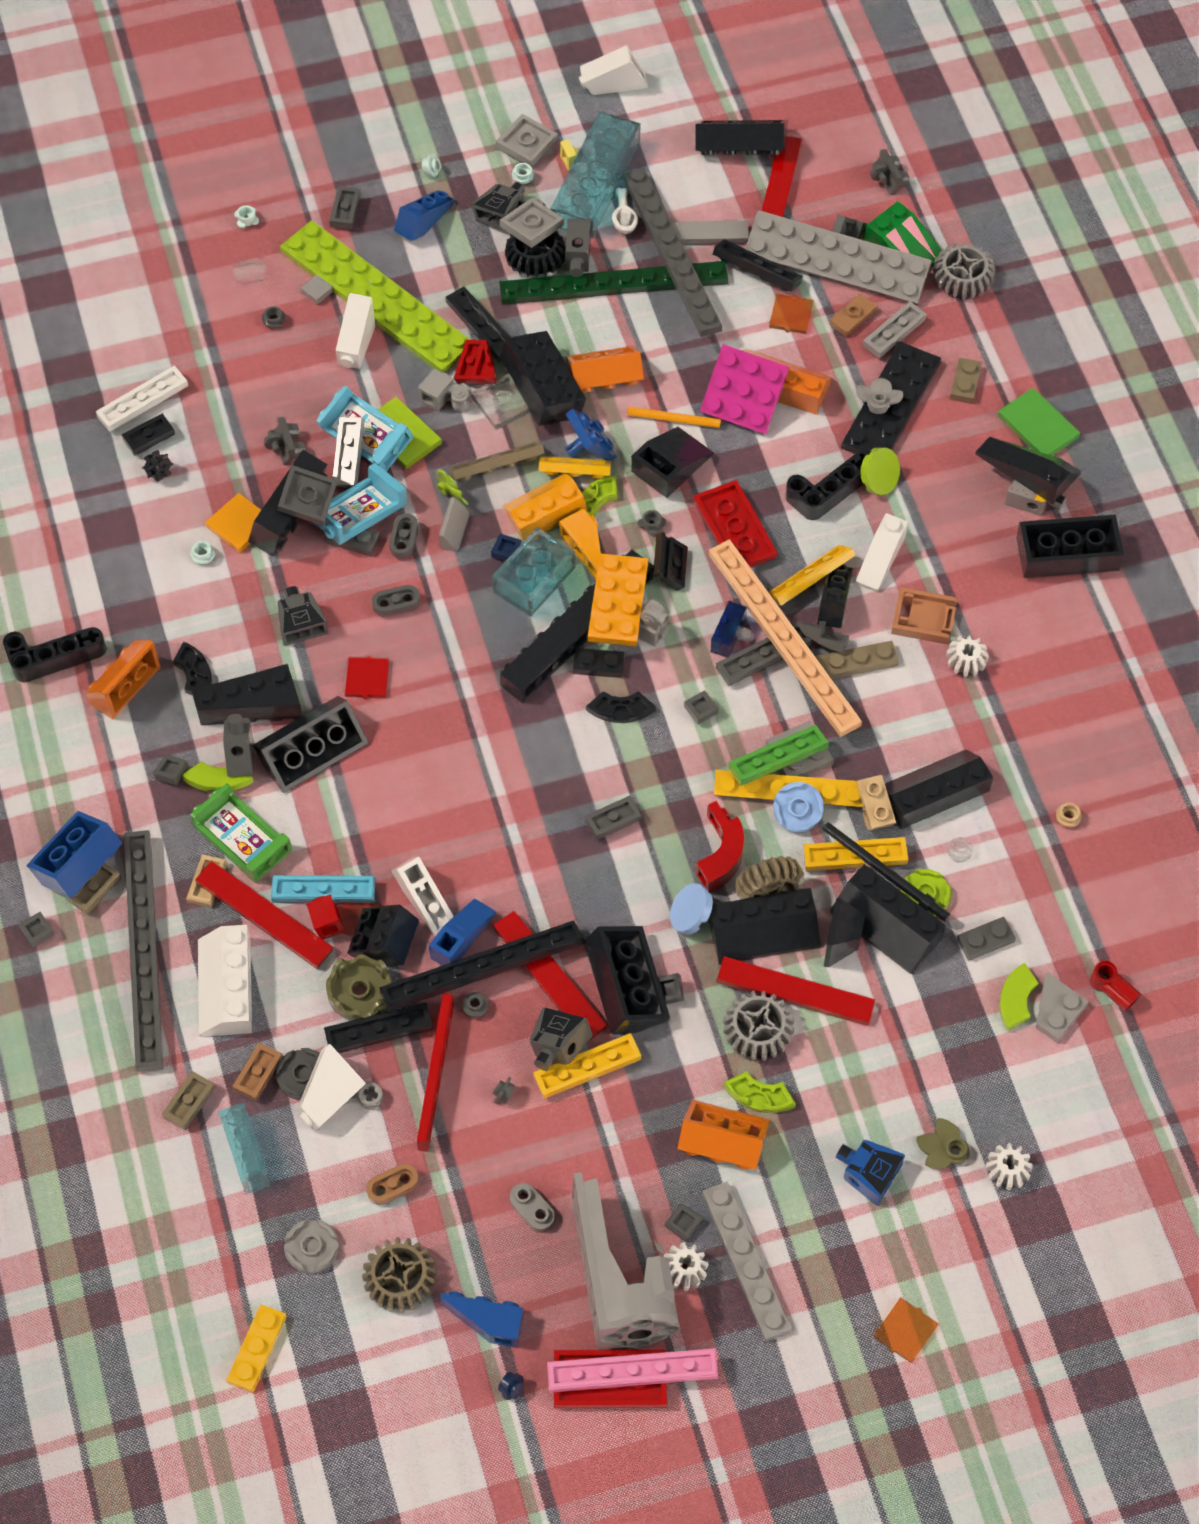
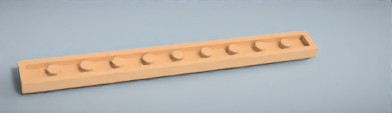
[709,539,862,737]

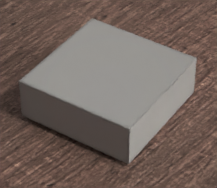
[301,275,333,305]

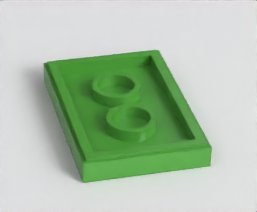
[997,388,1080,456]

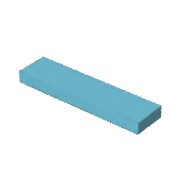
[271,875,376,903]

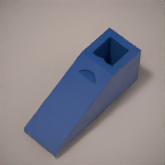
[394,190,456,241]
[429,898,496,966]
[440,1291,524,1348]

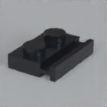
[653,532,688,590]

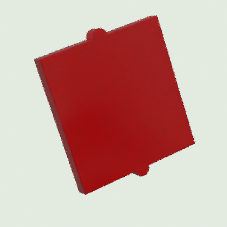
[345,656,389,700]

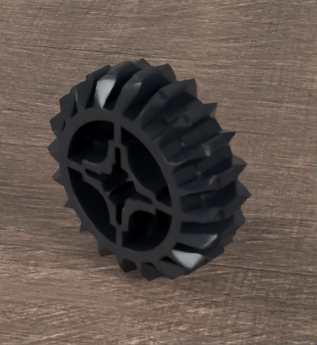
[505,231,566,277]

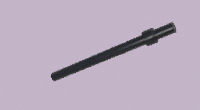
[822,822,951,922]

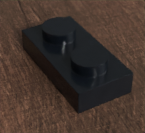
[121,413,175,456]
[573,648,624,678]

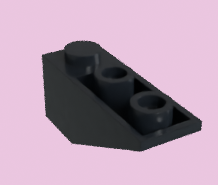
[817,564,853,628]

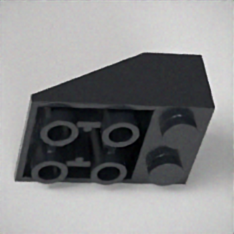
[631,426,714,498]

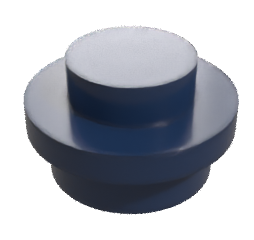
[498,1372,524,1400]

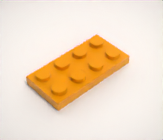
[588,553,648,647]

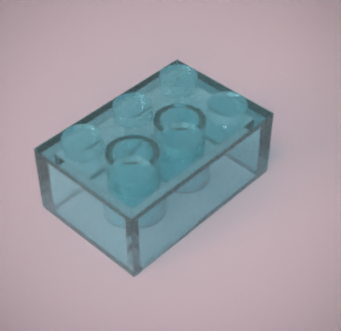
[492,528,576,616]

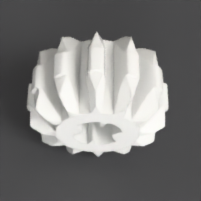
[946,635,989,677]
[986,1143,1033,1191]
[663,1242,708,1291]

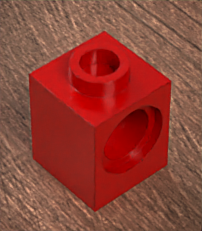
[306,894,345,940]

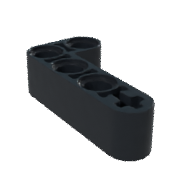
[785,449,872,520]
[3,627,107,682]

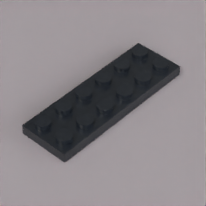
[841,341,942,454]

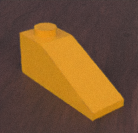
[559,508,601,580]

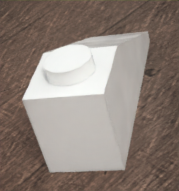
[855,513,908,593]
[391,857,454,936]

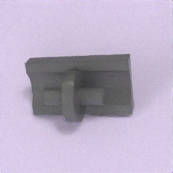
[870,149,910,194]
[263,417,305,465]

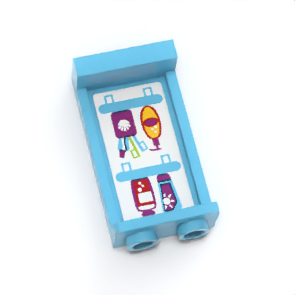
[316,386,414,472]
[311,463,406,545]

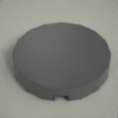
[276,1048,320,1100]

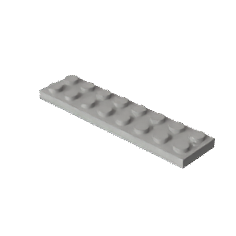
[745,210,932,305]

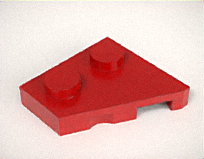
[454,340,497,384]

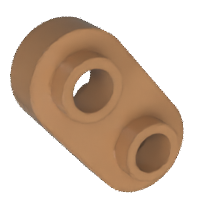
[366,1164,419,1205]

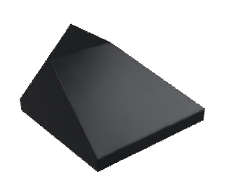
[824,898,865,967]

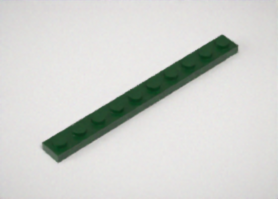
[499,261,728,305]

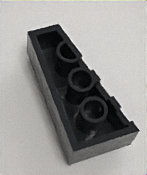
[191,664,303,725]

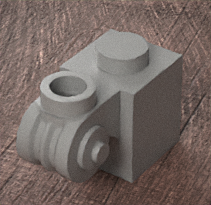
[418,369,472,412]
[638,600,669,647]

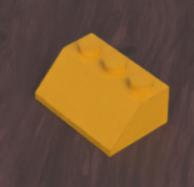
[502,473,587,543]

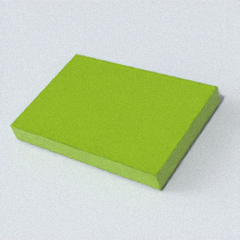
[378,397,442,470]

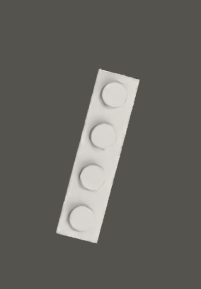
[96,365,188,432]

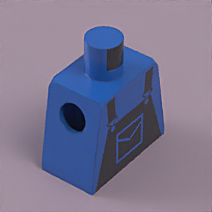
[835,1140,905,1206]

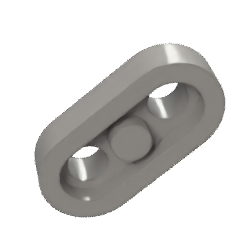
[510,1183,555,1233]

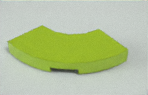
[582,476,617,517]
[182,761,254,792]
[999,963,1039,1031]
[723,1071,796,1113]

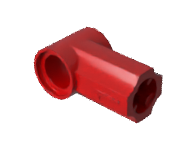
[1089,960,1141,1012]

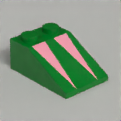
[864,201,941,268]

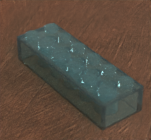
[550,111,641,239]

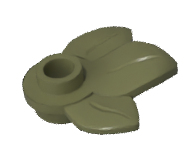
[916,1118,969,1170]

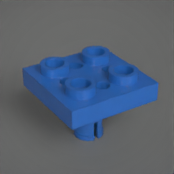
[565,408,617,461]

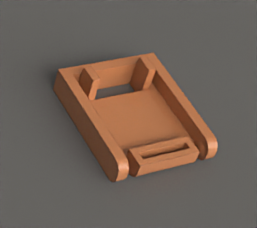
[891,587,957,644]

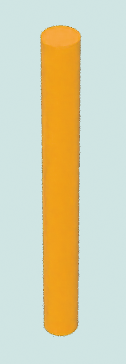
[627,407,721,429]

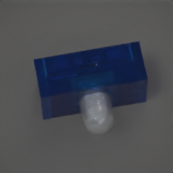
[710,601,754,658]

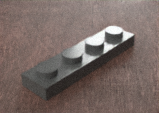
[716,621,813,686]

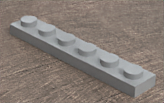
[702,1181,791,1342]

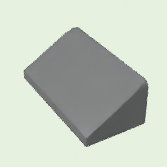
[439,497,469,552]

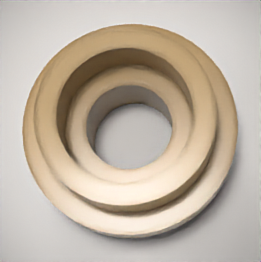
[1056,803,1082,828]

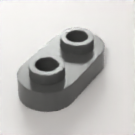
[389,513,418,559]
[372,585,420,616]

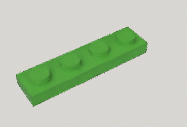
[728,725,829,786]

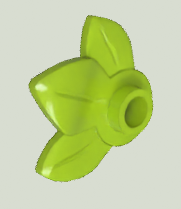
[436,469,469,506]

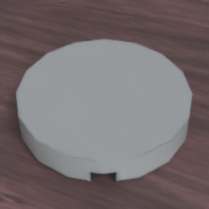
[284,1219,339,1274]

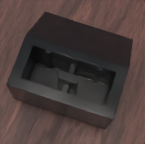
[347,904,419,967]

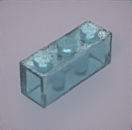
[218,1102,271,1194]

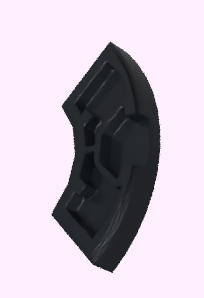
[173,642,212,695]
[586,691,656,723]

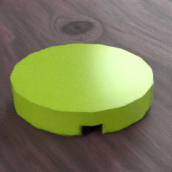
[861,447,900,495]
[900,869,951,917]

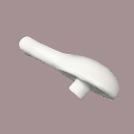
[612,188,638,235]

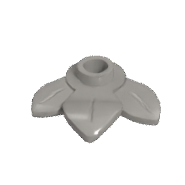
[856,378,903,414]

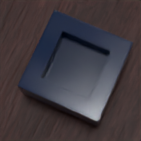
[491,533,522,564]

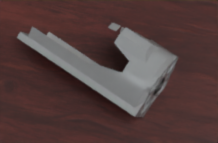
[571,1172,680,1350]

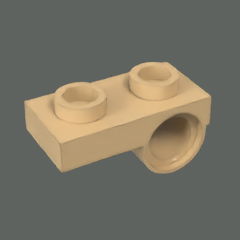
[856,775,896,831]

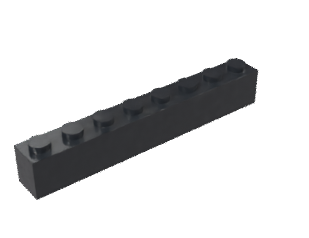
[500,549,654,703]

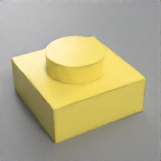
[560,139,579,172]

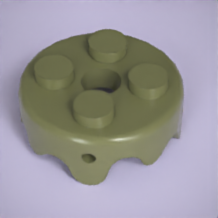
[326,954,392,1020]

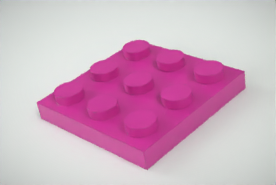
[700,344,790,434]

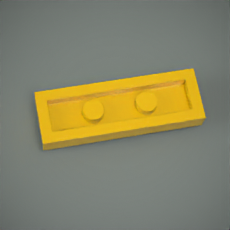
[539,456,612,479]
[226,1304,287,1393]

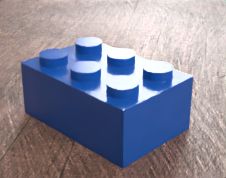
[26,811,123,899]

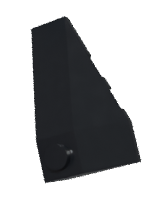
[975,436,1081,504]

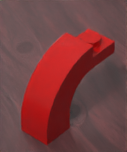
[696,800,744,893]

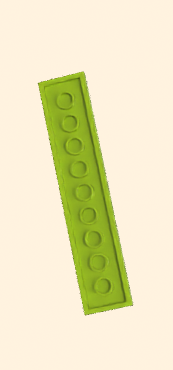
[280,220,470,373]

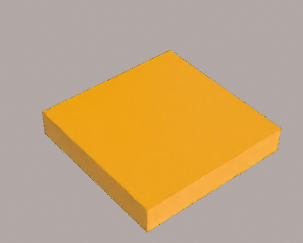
[205,493,261,553]

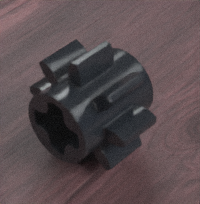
[142,450,173,482]

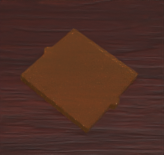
[769,294,814,334]
[873,1297,939,1363]

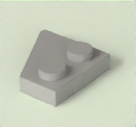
[1036,972,1089,1043]

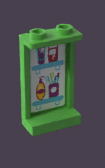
[190,783,292,883]

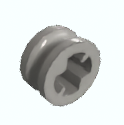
[358,1083,383,1110]

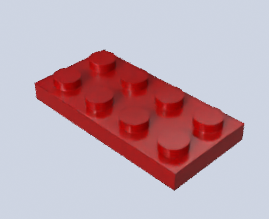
[693,479,778,568]
[554,1349,667,1408]

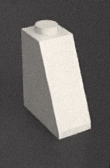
[579,45,648,95]
[336,293,376,369]
[297,1044,366,1130]

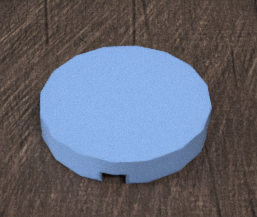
[773,782,824,832]
[670,883,713,935]

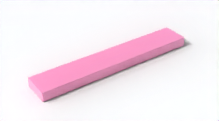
[547,1348,718,1393]

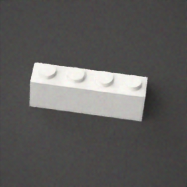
[198,925,252,1037]

